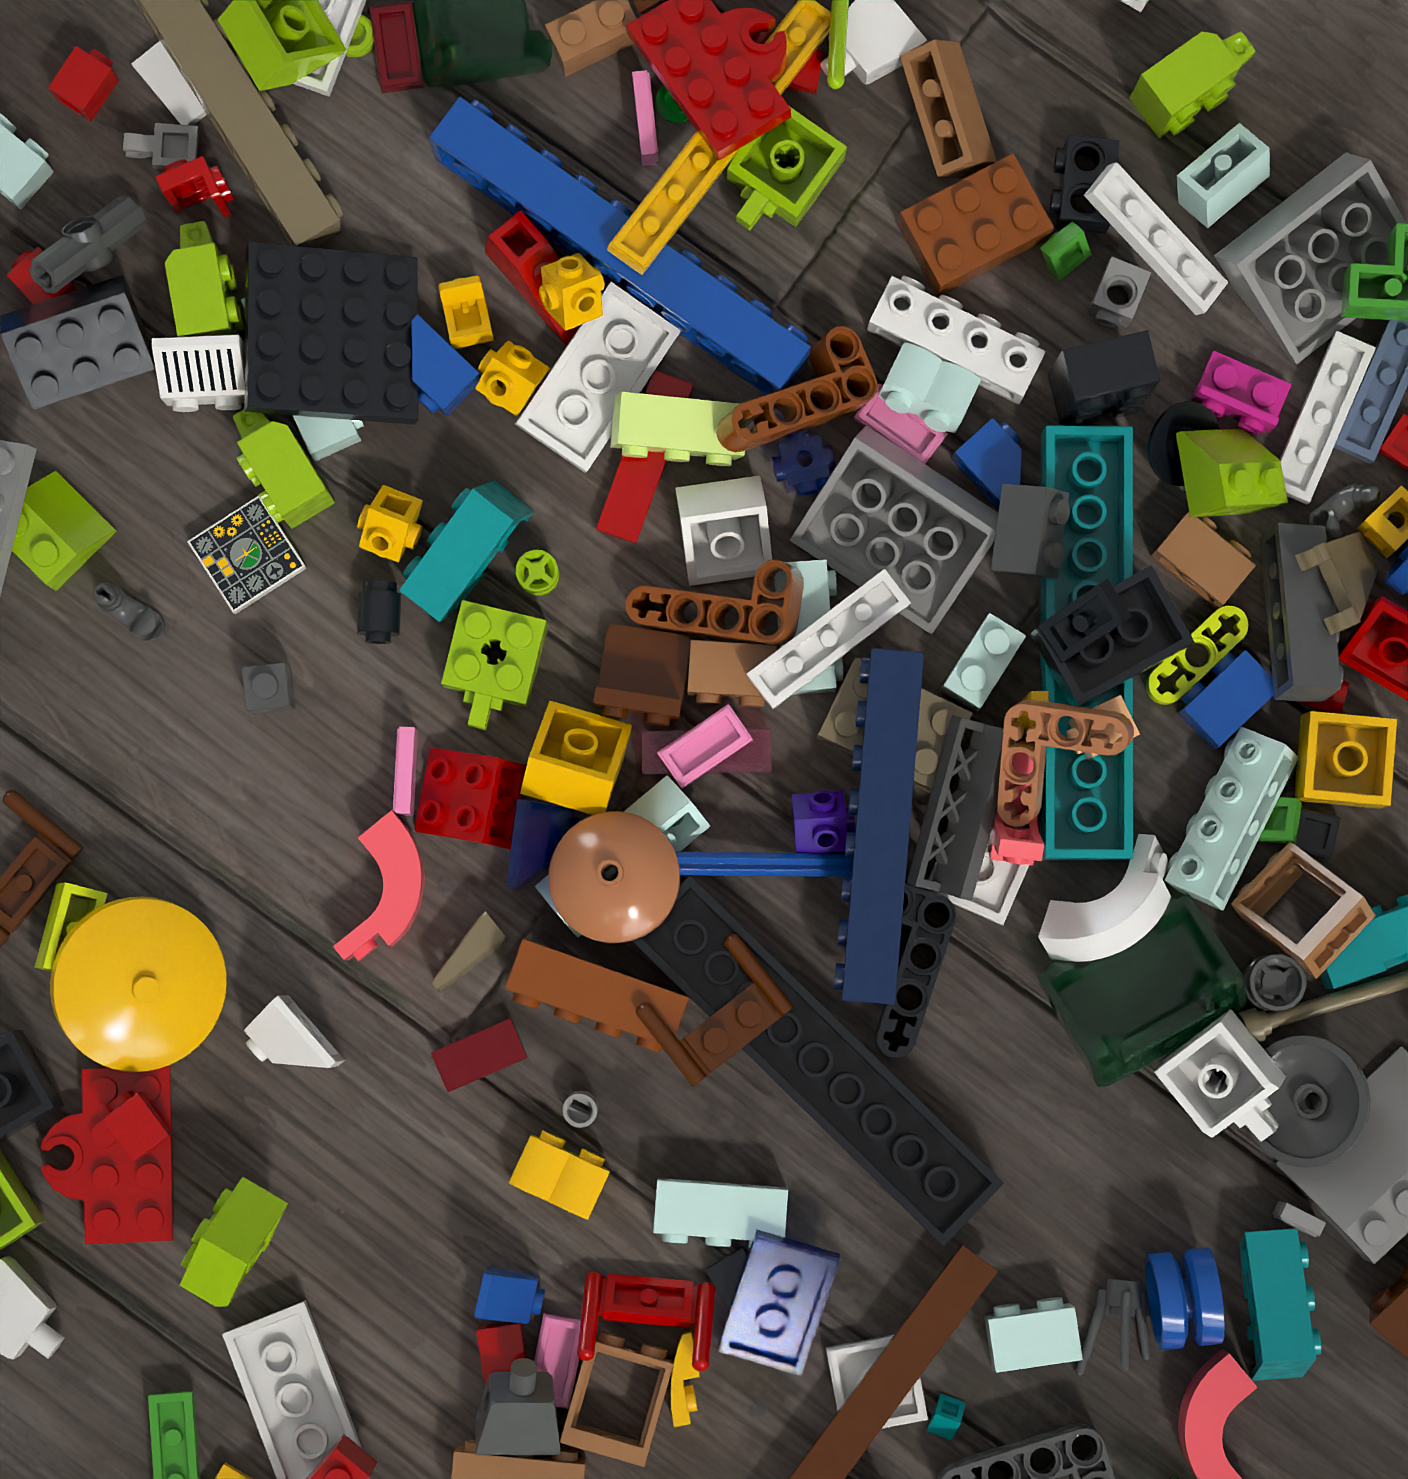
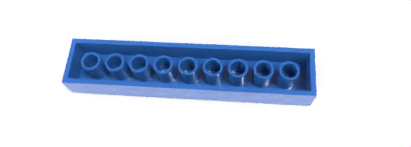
[429,97,811,395]

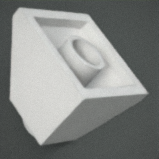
[244,995,345,1068]

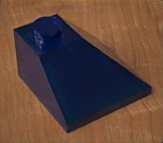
[506,799,580,890]

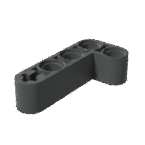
[936,1422,1115,1479]

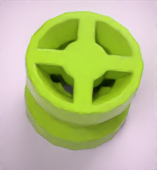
[515,550,559,596]

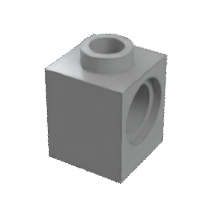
[1088,257,1151,329]

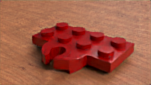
[626,0,791,161]
[40,1066,174,1244]

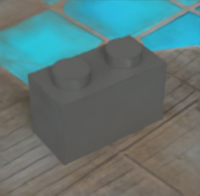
[991,484,1070,579]

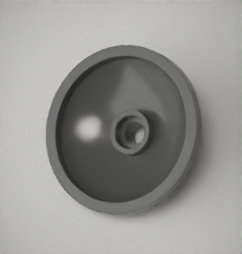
[1248,1035,1370,1167]

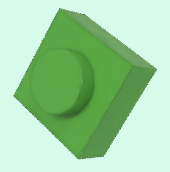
[1040,221,1092,281]
[1257,797,1302,844]

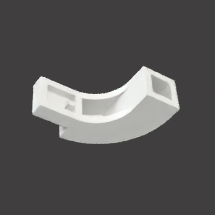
[1038,834,1171,962]

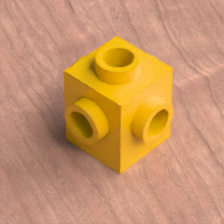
[539,253,605,331]
[475,340,551,417]
[357,485,423,563]

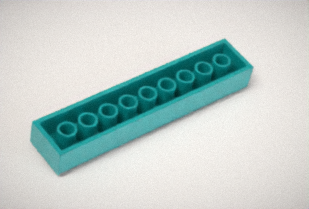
[1040,426,1133,861]

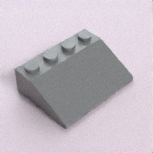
[1214,153,1407,365]
[790,425,998,635]
[1275,1046,1408,1264]

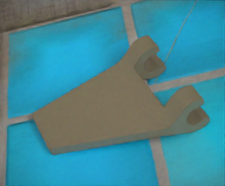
[1295,531,1378,635]

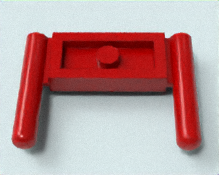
[577,1272,715,1371]

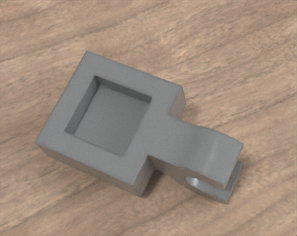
[123,123,199,170]

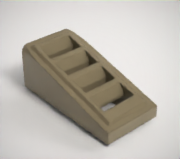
[432,911,508,991]

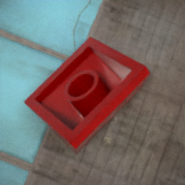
[1338,596,1408,701]

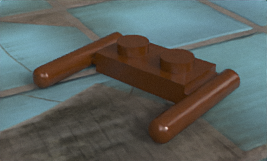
[0,790,84,947]
[636,933,794,1087]

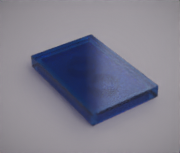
[718,1229,841,1375]

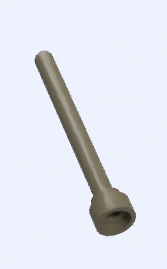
[1237,970,1408,1043]

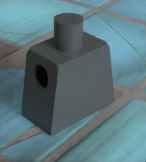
[475,1358,560,1455]

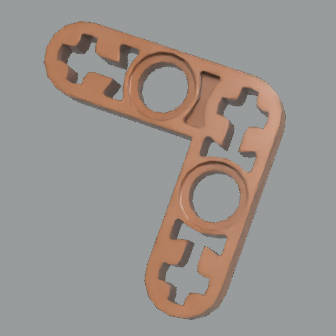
[997,699,1134,827]

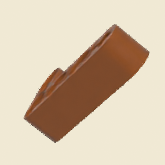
[716,326,878,452]
[626,560,804,645]

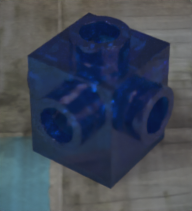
[771,431,836,496]

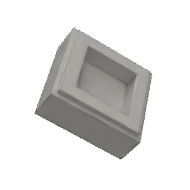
[1272,1201,1326,1237]

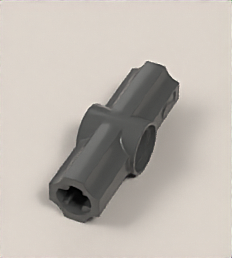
[28,196,146,293]

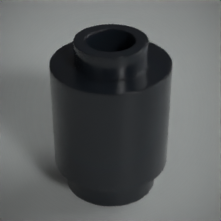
[357,580,401,644]

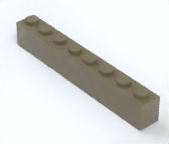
[133,0,343,248]

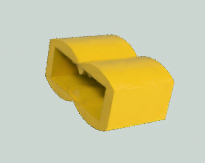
[509,1130,610,1220]

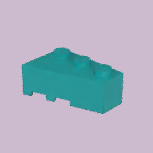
[399,480,535,622]
[1239,1229,1321,1381]

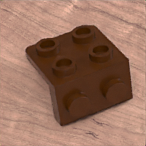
[593,624,691,726]

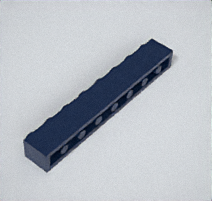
[834,648,924,1005]

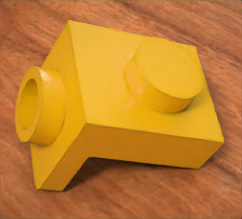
[438,276,494,349]

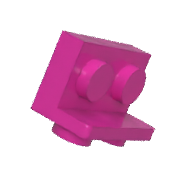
[1191,351,1292,435]

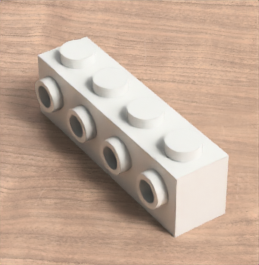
[867,276,1046,404]

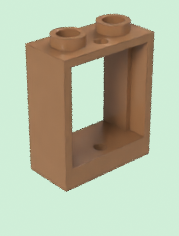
[1231,842,1376,979]
[560,1331,674,1467]

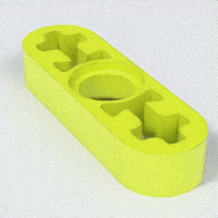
[1146,606,1249,705]

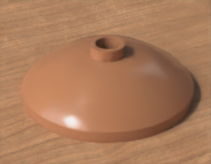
[549,811,680,943]

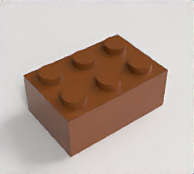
[897,153,1054,298]

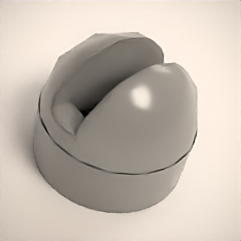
[563,1090,599,1128]

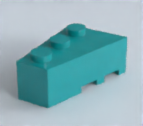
[1320,894,1408,989]

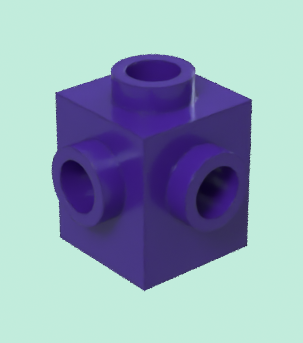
[791,790,855,853]

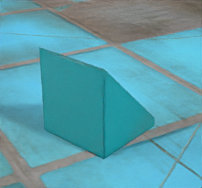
[926,1393,966,1441]

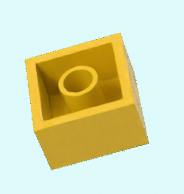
[520,701,632,815]
[1294,711,1397,809]

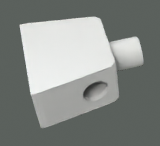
[820,0,927,85]
[0,1256,65,1359]

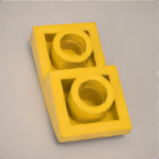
[671,1329,700,1427]

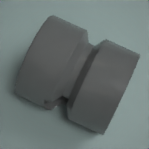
[1240,954,1306,1011]

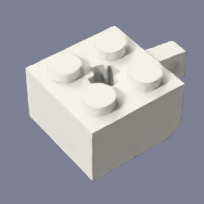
[1154,1009,1286,1142]

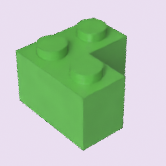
[1341,223,1408,321]

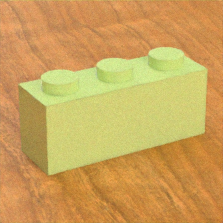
[610,392,747,466]

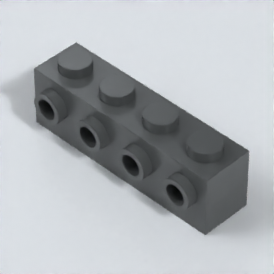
[1260,522,1344,703]

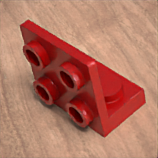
[414,748,527,850]

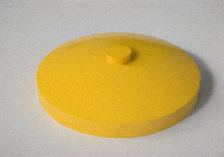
[50,896,227,1072]

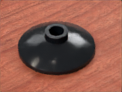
[1148,401,1220,486]

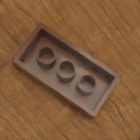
[505,939,689,1053]

